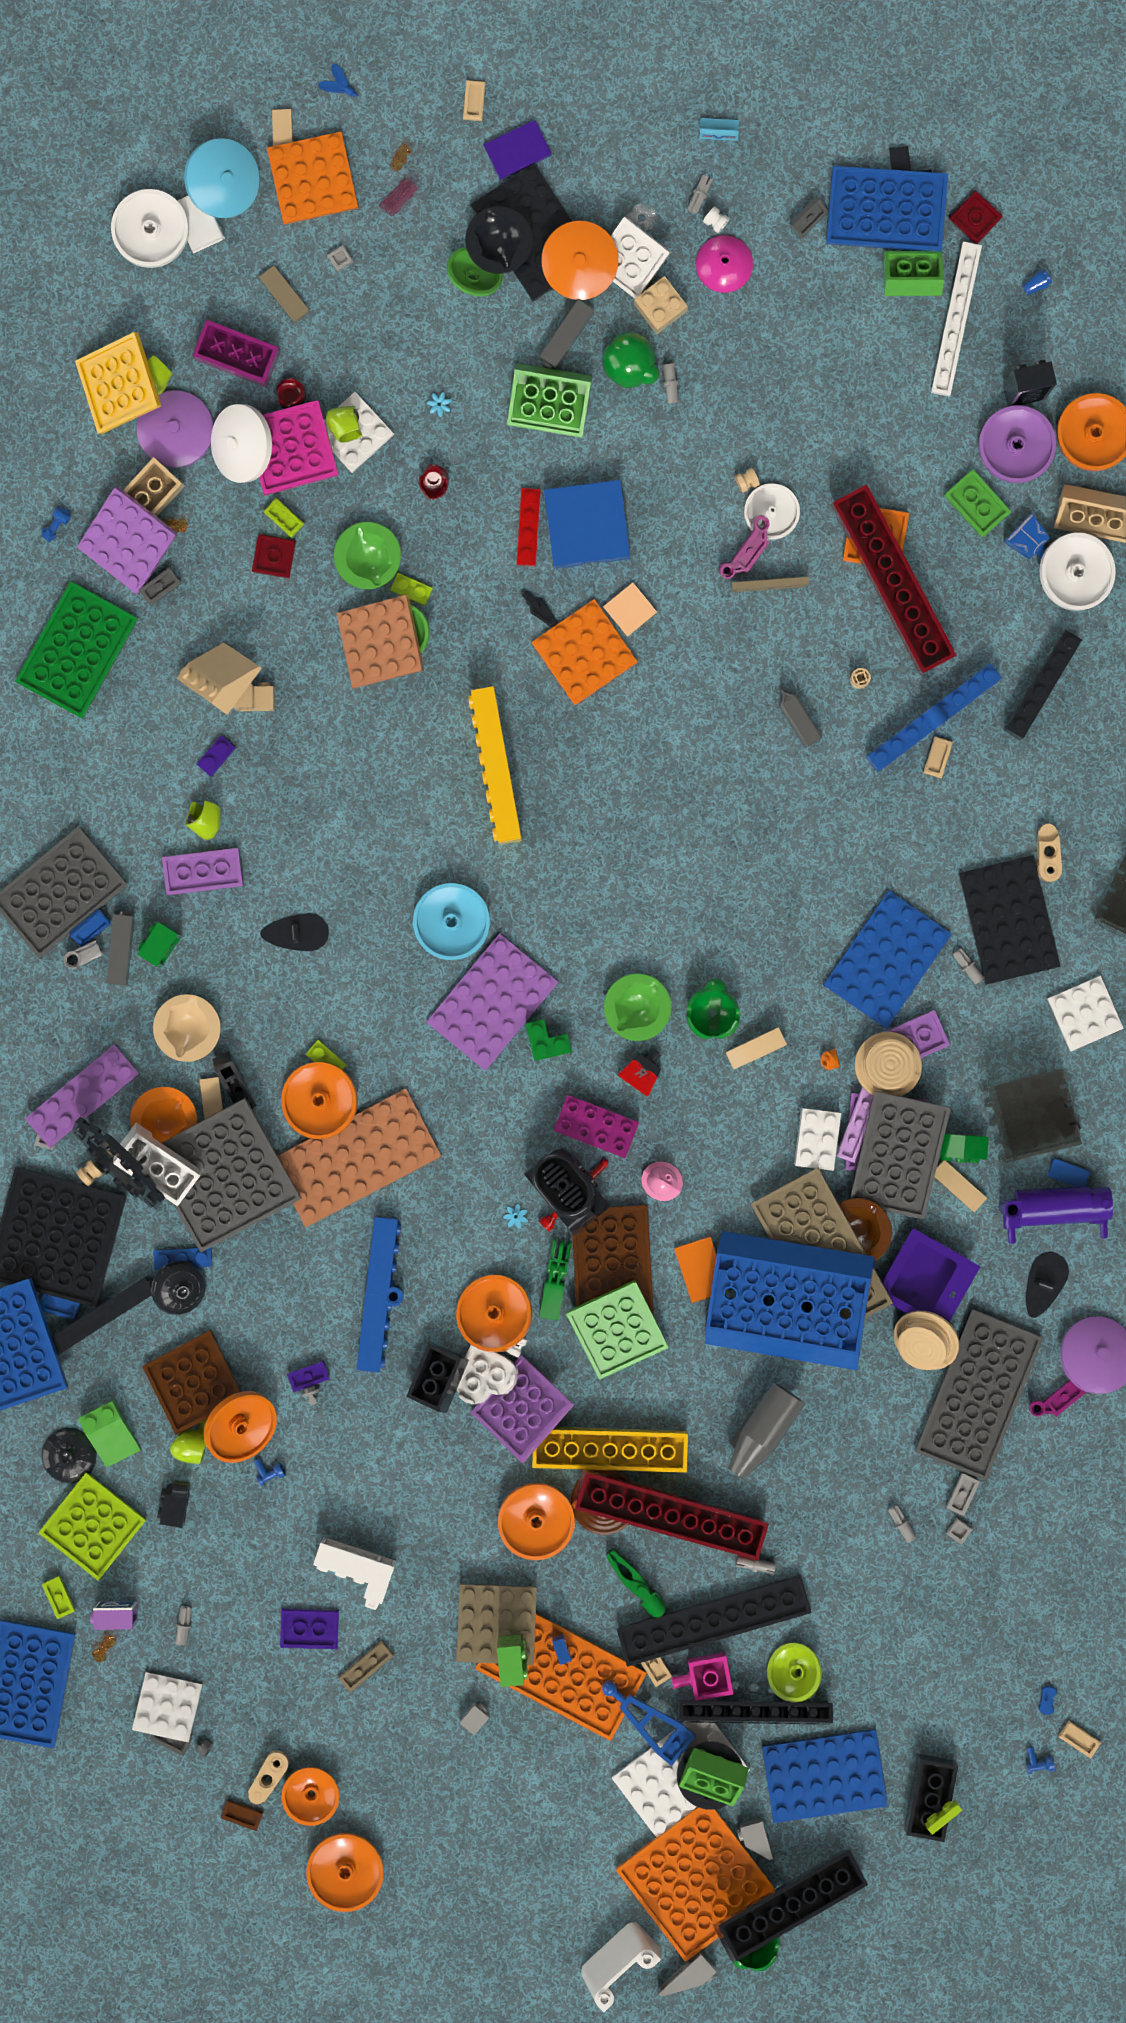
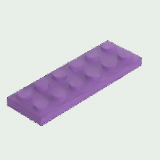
[25,1045,139,1148]

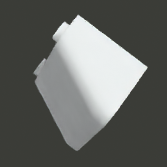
[581,1922,661,2012]

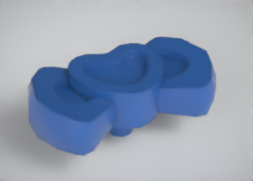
[1038,1686,1058,1715]

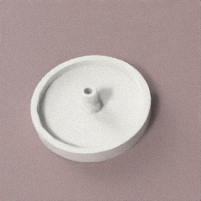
[744,484,800,540]

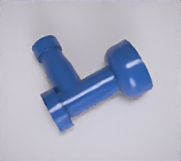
[254,1459,286,1486]
[1026,1747,1055,1774]

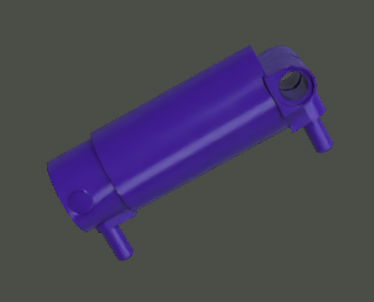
[999,1186,1113,1244]

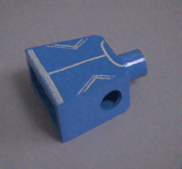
[1004,513,1050,560]

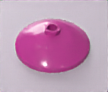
[696,235,753,293]

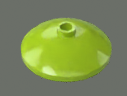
[767,1643,822,1702]

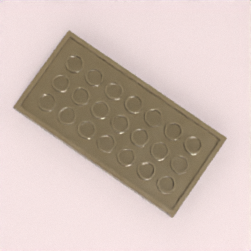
[751,1167,893,1318]

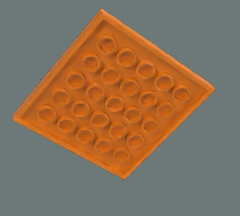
[616,1807,776,1962]

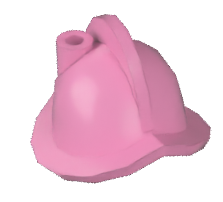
[642,1162,683,1201]

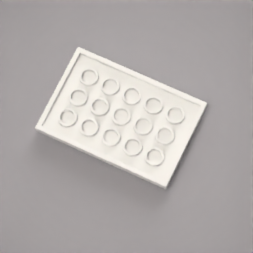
[612,1723,750,1838]

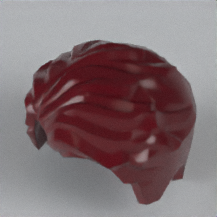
[276,377,306,409]
[419,464,449,500]

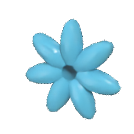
[427,392,452,417]
[503,1204,528,1229]

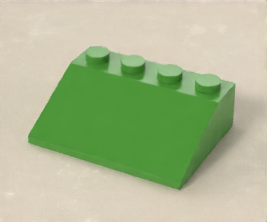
[507,363,593,438]

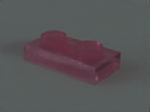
[379,178,418,216]

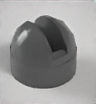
[196,1740,213,1757]

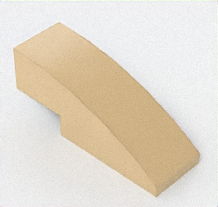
[726,1027,787,1069]

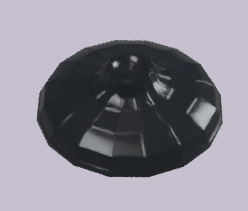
[151,1260,207,1315]
[41,1428,97,1484]

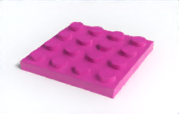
[259,400,339,496]

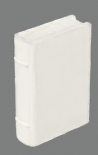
[177,196,225,254]

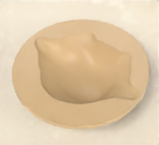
[153,994,221,1062]
[855,1032,922,1096]
[894,1311,959,1370]

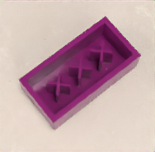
[192,320,280,388]
[554,1094,639,1158]

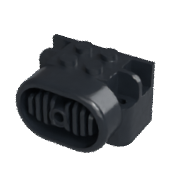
[524,1148,611,1236]

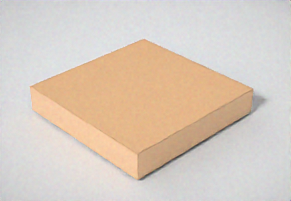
[603,583,657,637]

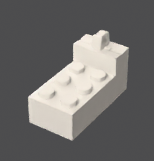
[113,1123,200,1206]
[313,1537,396,1610]

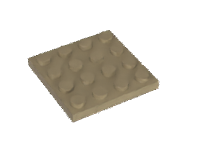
[457,1583,537,1665]

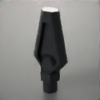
[521,590,557,628]

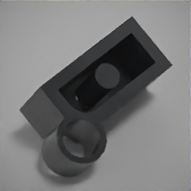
[157,1480,191,1528]

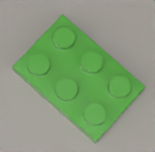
[944,470,1011,538]

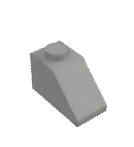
[737,1817,773,1860]

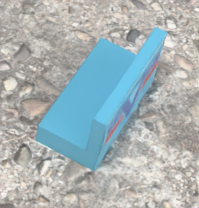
[699,118,739,141]

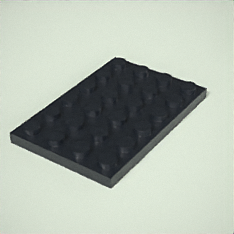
[470,163,572,302]
[958,855,1061,985]

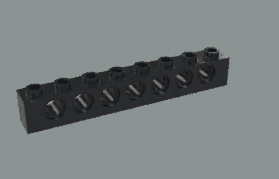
[677,1700,833,1725]

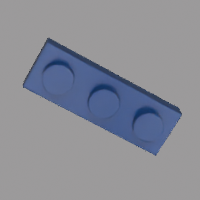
[153,1247,212,1270]

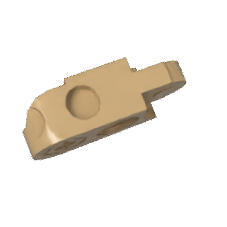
[1037,824,1062,882]
[248,1750,290,1804]

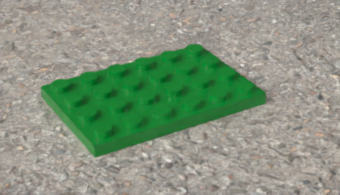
[15,581,138,719]

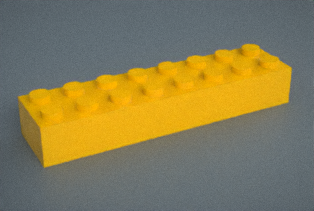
[468,686,522,845]
[532,1427,688,1472]

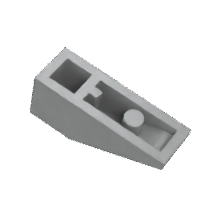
[658,1951,717,1997]

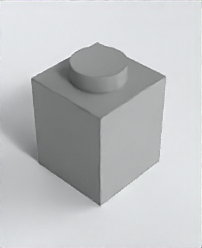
[460,1702,490,1735]

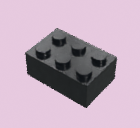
[406,1343,469,1413]

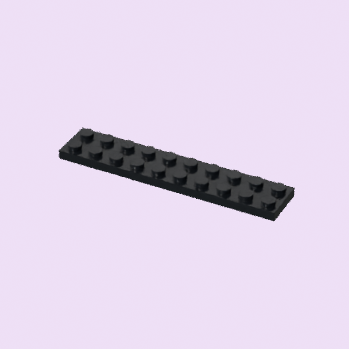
[616,1575,812,1667]

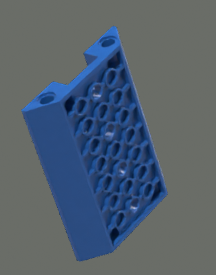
[705,1231,875,1370]

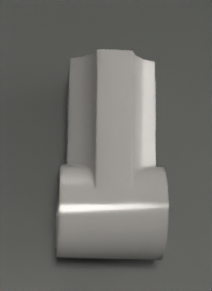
[64,940,103,969]

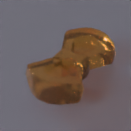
[92,1635,116,1662]

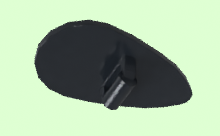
[260,913,329,951]
[1025,1252,1069,1318]

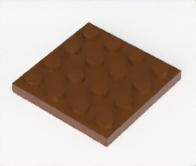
[142,1330,242,1435]

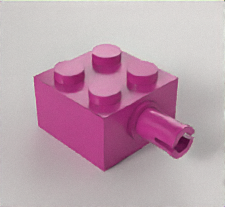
[671,1652,733,1701]

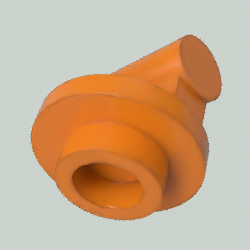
[820,1049,841,1070]

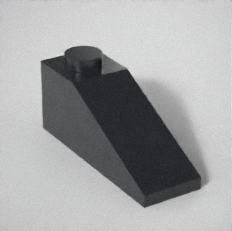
[212,1051,257,1108]

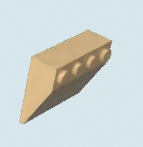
[177,642,262,715]

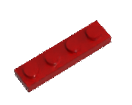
[517,488,541,567]

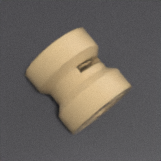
[734,468,760,493]
[850,668,871,689]
[76,1159,103,1186]

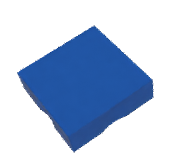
[544,480,630,569]

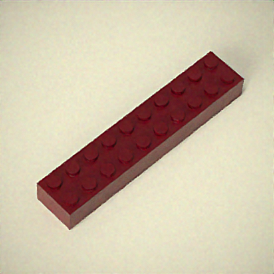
[831,484,957,675]
[572,1469,769,1561]

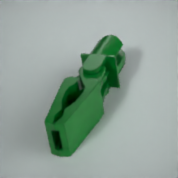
[539,1238,572,1321]
[606,1548,665,1617]

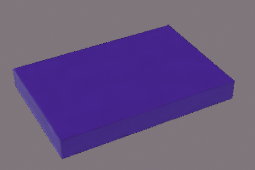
[483,120,552,180]
[280,1608,339,1649]

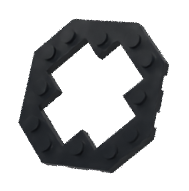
[73,1116,165,1210]

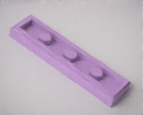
[836,1087,873,1163]

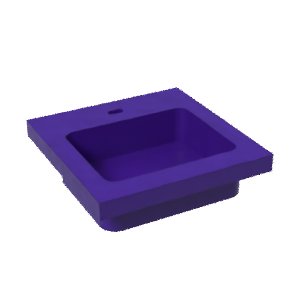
[883,1228,981,1322]

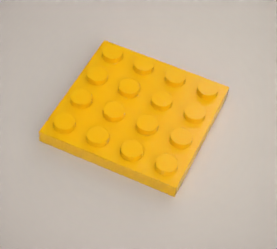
[75,332,161,434]

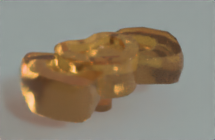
[390,144,412,171]
[161,518,188,533]

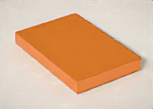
[674,1237,728,1303]

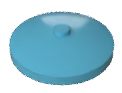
[184,138,260,218]
[413,883,490,960]

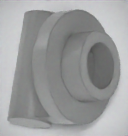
[301,1386,320,1405]

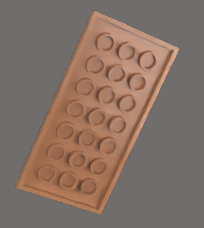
[278,1089,442,1227]

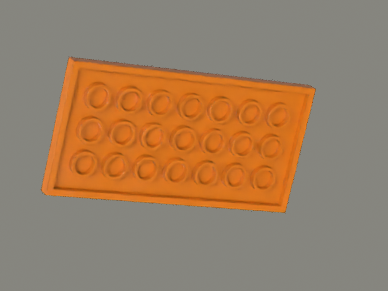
[475,1613,647,1741]

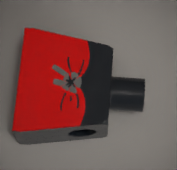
[617,1049,661,1097]

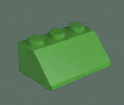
[883,251,944,296]
[679,1748,749,1806]

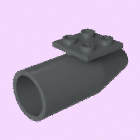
[728,1382,806,1479]

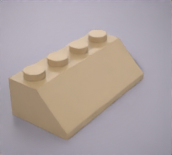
[1054,484,1126,543]

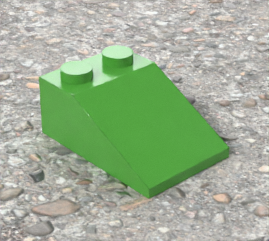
[78,1399,141,1467]

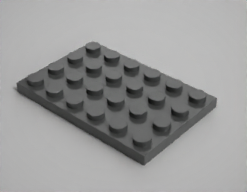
[0,826,128,959]
[849,1090,951,1219]

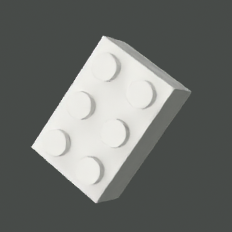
[794,1108,841,1171]

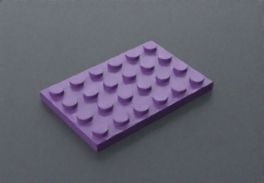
[427,933,558,1071]

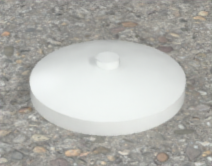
[111,189,189,268]
[211,404,272,483]
[1039,533,1115,611]

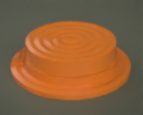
[130,1087,198,1143]

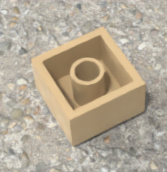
[634,276,688,334]

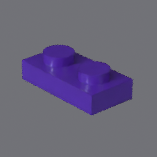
[196,736,236,777]
[287,1360,330,1392]

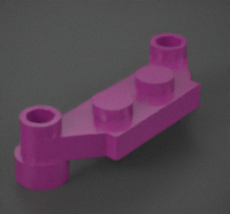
[719,515,770,579]
[1029,1380,1086,1417]

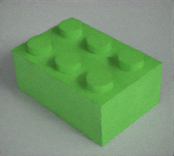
[497,1634,528,1687]

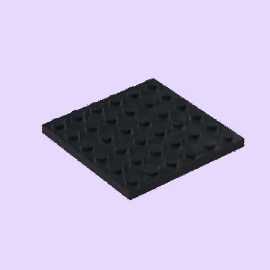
[0,1166,127,1308]

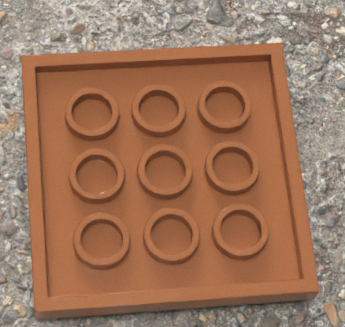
[336,595,425,688]

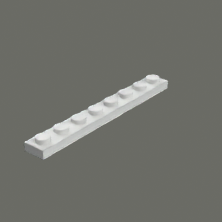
[931,242,982,397]

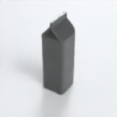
[779,690,822,749]

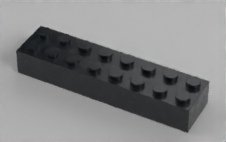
[713,1850,868,1961]

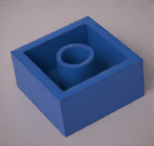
[552,1634,572,1665]

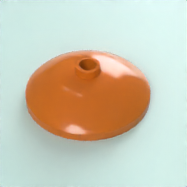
[281,1767,340,1826]

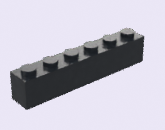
[1004,630,1082,741]

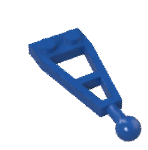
[602,1681,696,1766]

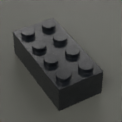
[1003,360,1057,407]
[904,1754,958,1842]

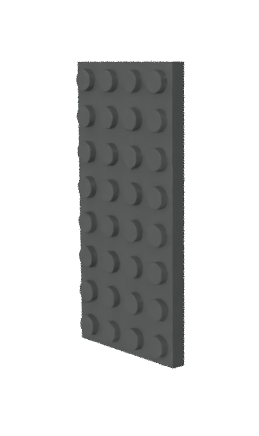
[915,1309,1043,1481]

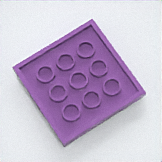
[77,486,178,594]
[471,1355,574,1463]

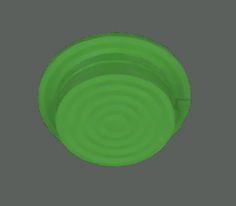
[334,522,401,589]
[604,974,671,1041]

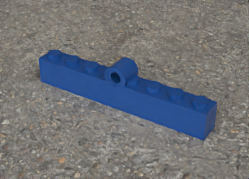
[866,663,1002,773]
[357,1216,404,1373]

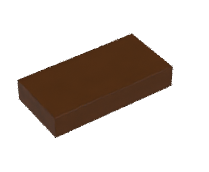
[221,1799,263,1831]

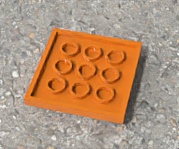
[267,132,358,225]
[531,599,638,706]

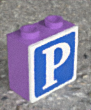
[90,1601,138,1630]

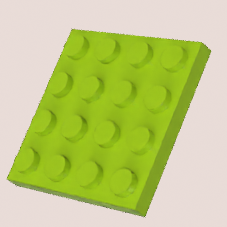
[38,1472,147,1580]

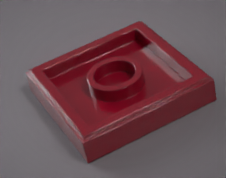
[949,190,1003,244]
[252,534,296,579]

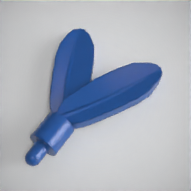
[318,64,358,98]

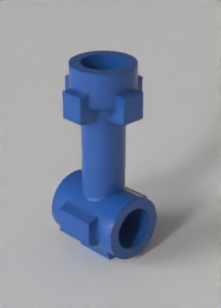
[41,507,72,542]

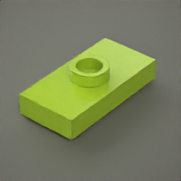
[263,498,305,538]

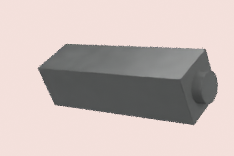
[540,299,594,370]
[106,911,135,985]

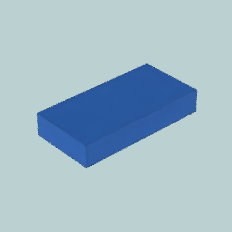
[69,909,111,947]
[1047,1158,1090,1187]
[40,1294,80,1321]

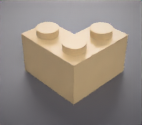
[233,683,275,711]

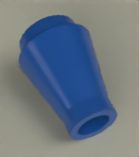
[1022,269,1052,295]

